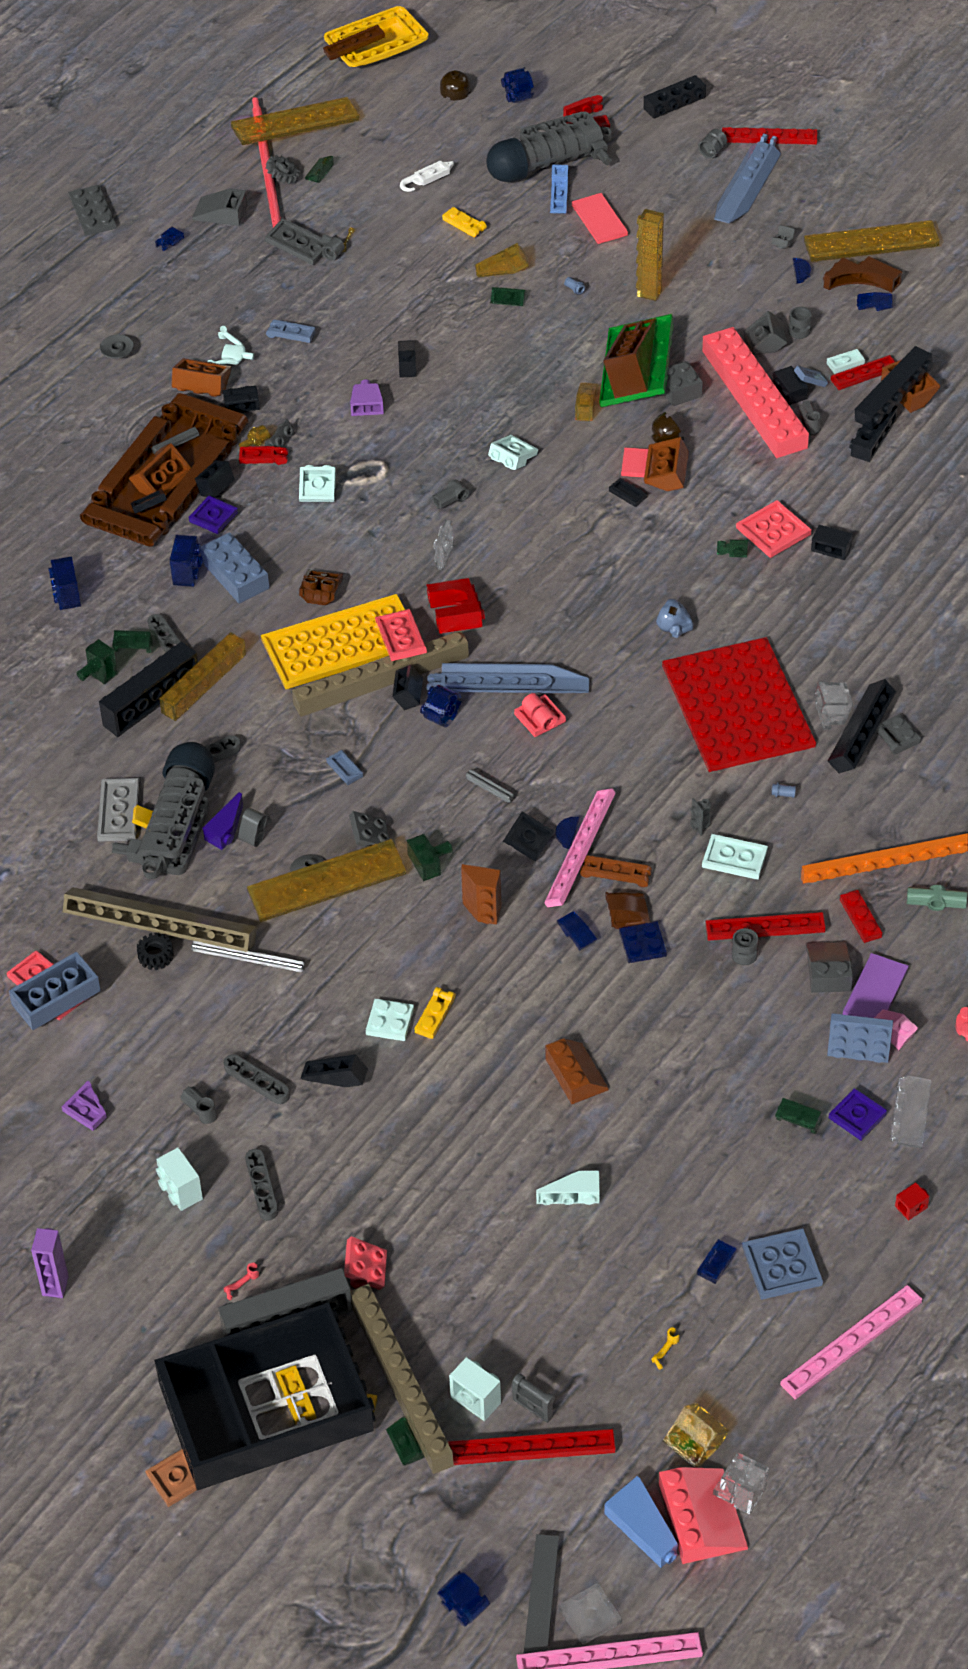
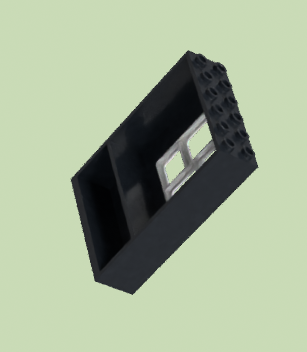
[154,1303,376,1491]

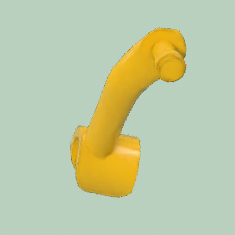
[651,1327,680,1370]

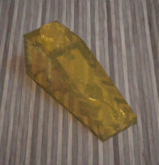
[475,243,529,277]
[575,383,597,421]

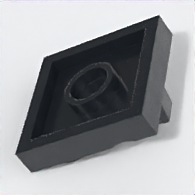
[503,811,555,862]

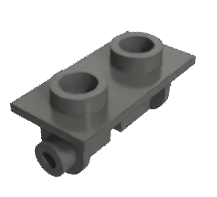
[264,419,295,448]
[690,798,711,836]

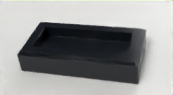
[609,478,647,507]
[130,489,167,514]

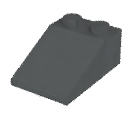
[806,942,853,993]

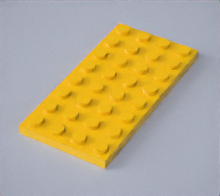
[261,594,405,690]

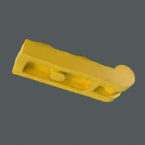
[442,207,487,237]
[414,987,456,1039]
[275,1365,317,1425]

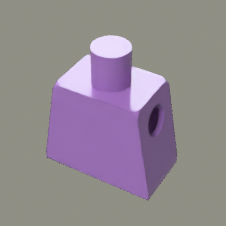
[350,379,384,416]

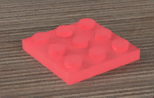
[736,500,812,558]

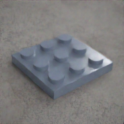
[827,1014,893,1063]
[742,1228,823,1300]

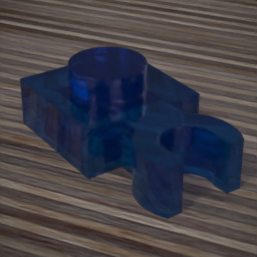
[155,227,184,251]

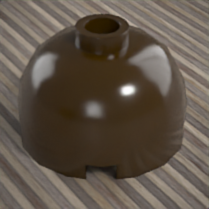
[440,70,471,101]
[651,412,684,443]

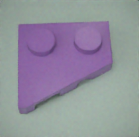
[62,1081,107,1131]

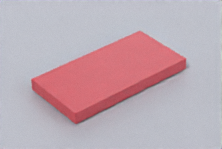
[572,193,628,244]
[375,609,427,661]
[7,950,85,1021]

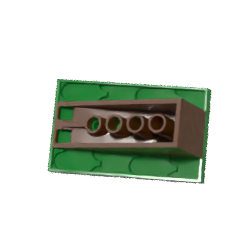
[599,314,674,407]

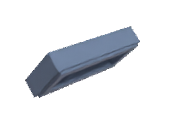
[794,366,828,387]
[326,750,363,785]

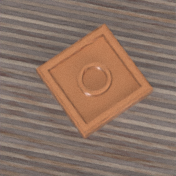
[145,1449,197,1507]

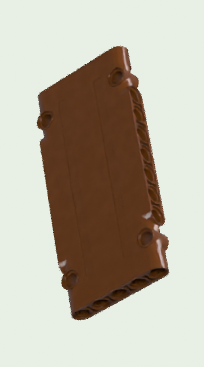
[80,393,249,547]

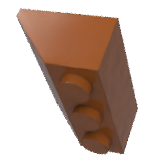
[172,358,232,397]
[881,359,940,413]
[644,437,689,491]
[129,443,191,496]
[461,864,502,925]
[545,1038,608,1104]

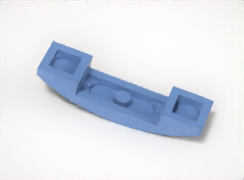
[550,165,568,213]

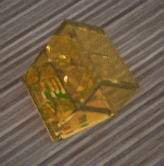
[663,1403,729,1468]

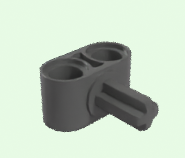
[238,807,272,847]

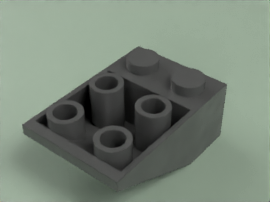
[192,188,248,226]

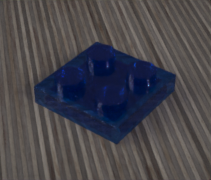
[619,922,667,963]

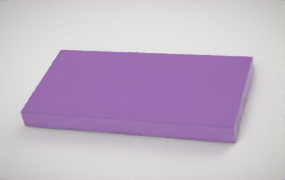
[843,953,909,1018]

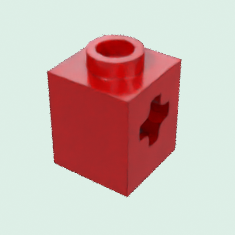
[895,1182,930,1221]

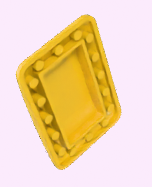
[324,6,429,67]

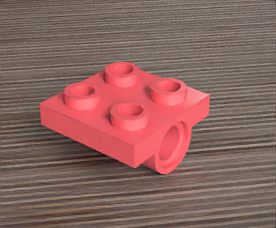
[514,693,566,737]
[344,1236,387,1290]

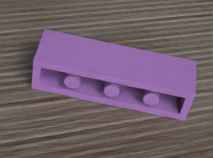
[31,1228,69,1298]

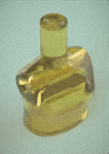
[238,425,271,447]

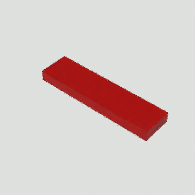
[830,355,895,390]

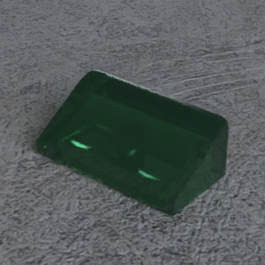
[305,156,334,183]
[490,287,526,306]
[386,1417,425,1466]

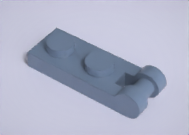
[266,320,315,343]

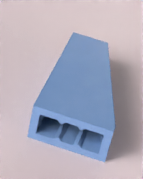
[605,1476,678,1568]

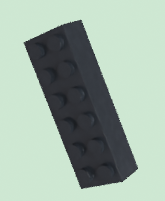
[99,641,200,737]

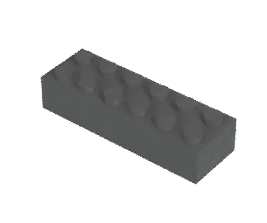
[218,1268,352,1337]

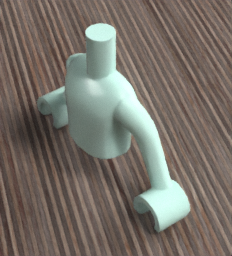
[207,326,254,365]

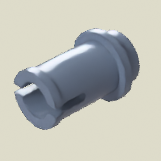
[564,277,585,294]
[771,782,796,798]

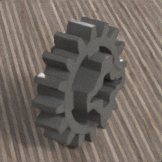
[265,155,300,184]

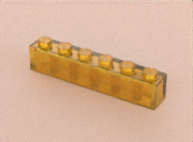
[636,209,664,301]
[159,632,246,721]

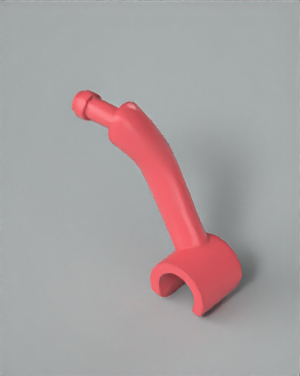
[224,1262,259,1300]

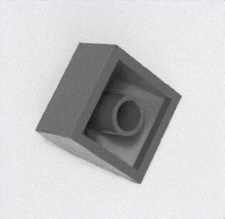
[744,311,787,355]

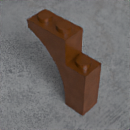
[823,256,902,293]

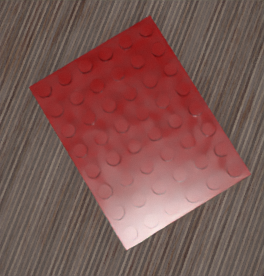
[662,637,816,772]

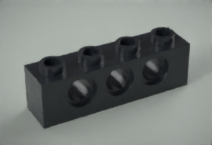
[643,75,706,119]
[849,406,898,462]

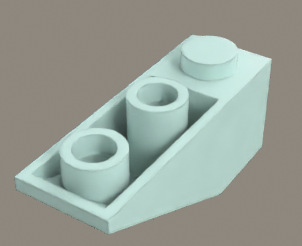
[536,1171,599,1205]

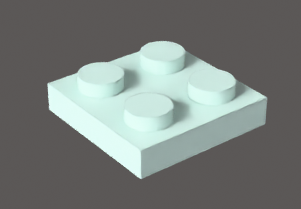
[366,999,414,1041]

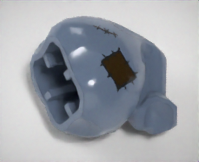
[656,599,694,638]

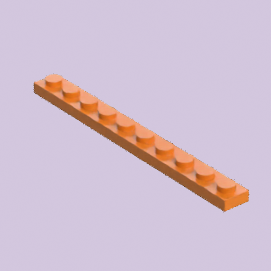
[801,833,968,884]

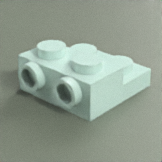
[488,435,538,470]
[299,465,336,502]

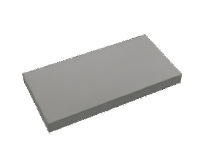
[97,778,140,841]

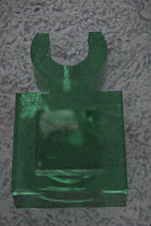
[717,539,748,558]

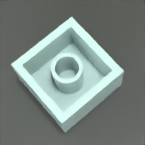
[156,1148,203,1211]
[449,1357,501,1421]

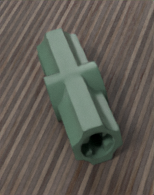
[907,885,967,911]

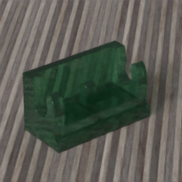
[112,630,153,653]
[775,1098,822,1134]

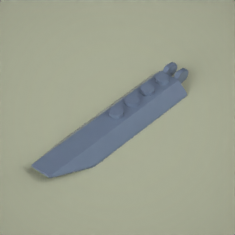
[714,134,781,223]
[427,663,589,693]

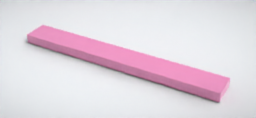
[544,789,615,907]
[780,1285,922,1400]
[516,1632,703,1669]

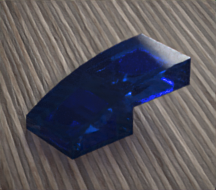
[857,292,893,311]
[557,911,597,951]

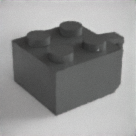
[654,361,703,406]

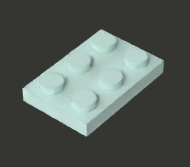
[702,834,768,880]

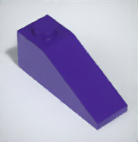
[203,792,243,850]

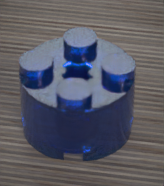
[501,67,534,103]
[420,685,461,728]
[437,1571,490,1627]

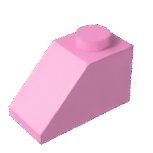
[874,1009,918,1050]

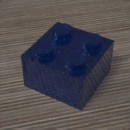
[170,535,202,587]
[48,556,81,610]

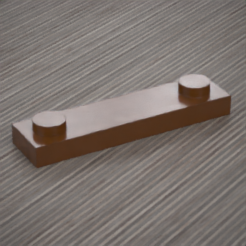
[323,24,385,60]

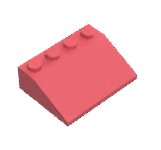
[659,1467,748,1564]

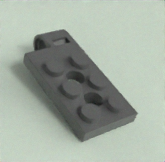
[265,218,345,265]

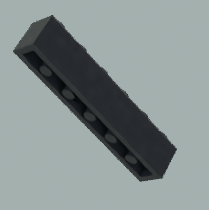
[854,346,933,429]
[828,679,896,774]

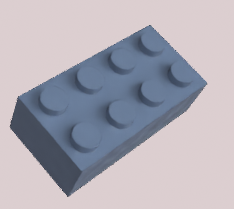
[200,532,269,604]
[9,952,100,1030]

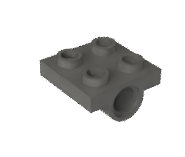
[349,811,392,856]

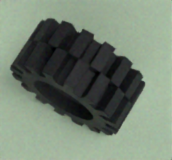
[137,933,173,970]

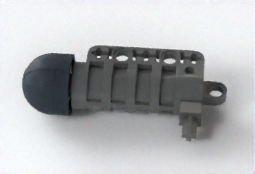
[486,112,612,182]
[112,742,215,879]

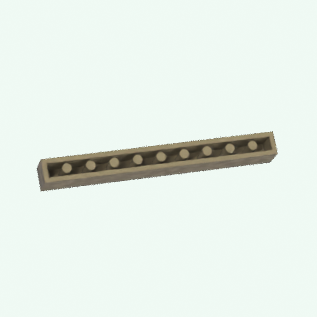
[292,631,469,717]
[63,887,257,952]
[350,1284,454,1474]

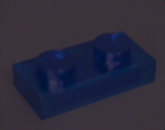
[697,1239,737,1284]

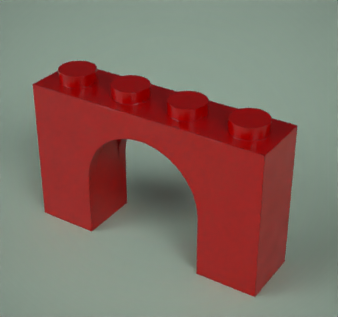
[426,578,485,634]

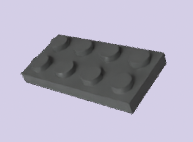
[68,185,116,236]

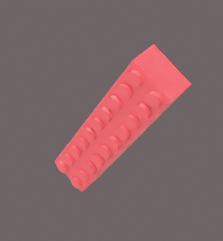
[702,327,809,458]

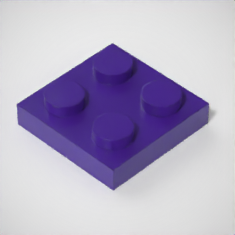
[189,496,238,534]
[828,1088,887,1141]

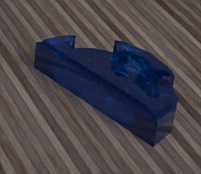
[793,258,811,284]
[556,817,579,849]

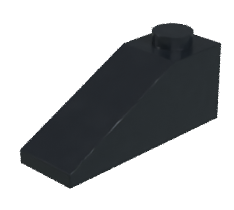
[398,340,416,378]
[301,1054,368,1087]

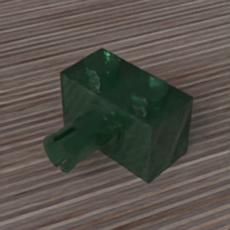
[76,639,118,684]
[407,834,453,882]

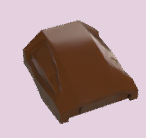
[299,569,343,605]
[605,892,650,930]

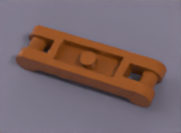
[580,856,652,887]

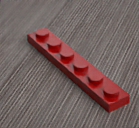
[722,127,817,145]
[705,912,825,941]

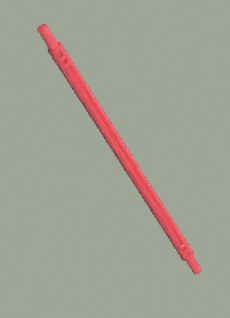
[252,97,281,228]

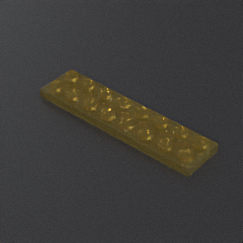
[231,97,359,145]
[804,220,940,262]
[247,839,406,922]

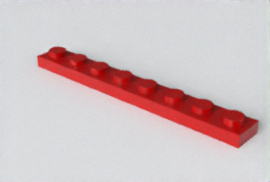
[447,1429,615,1465]

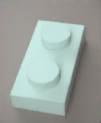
[827,349,865,374]

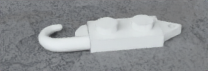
[400,160,454,192]

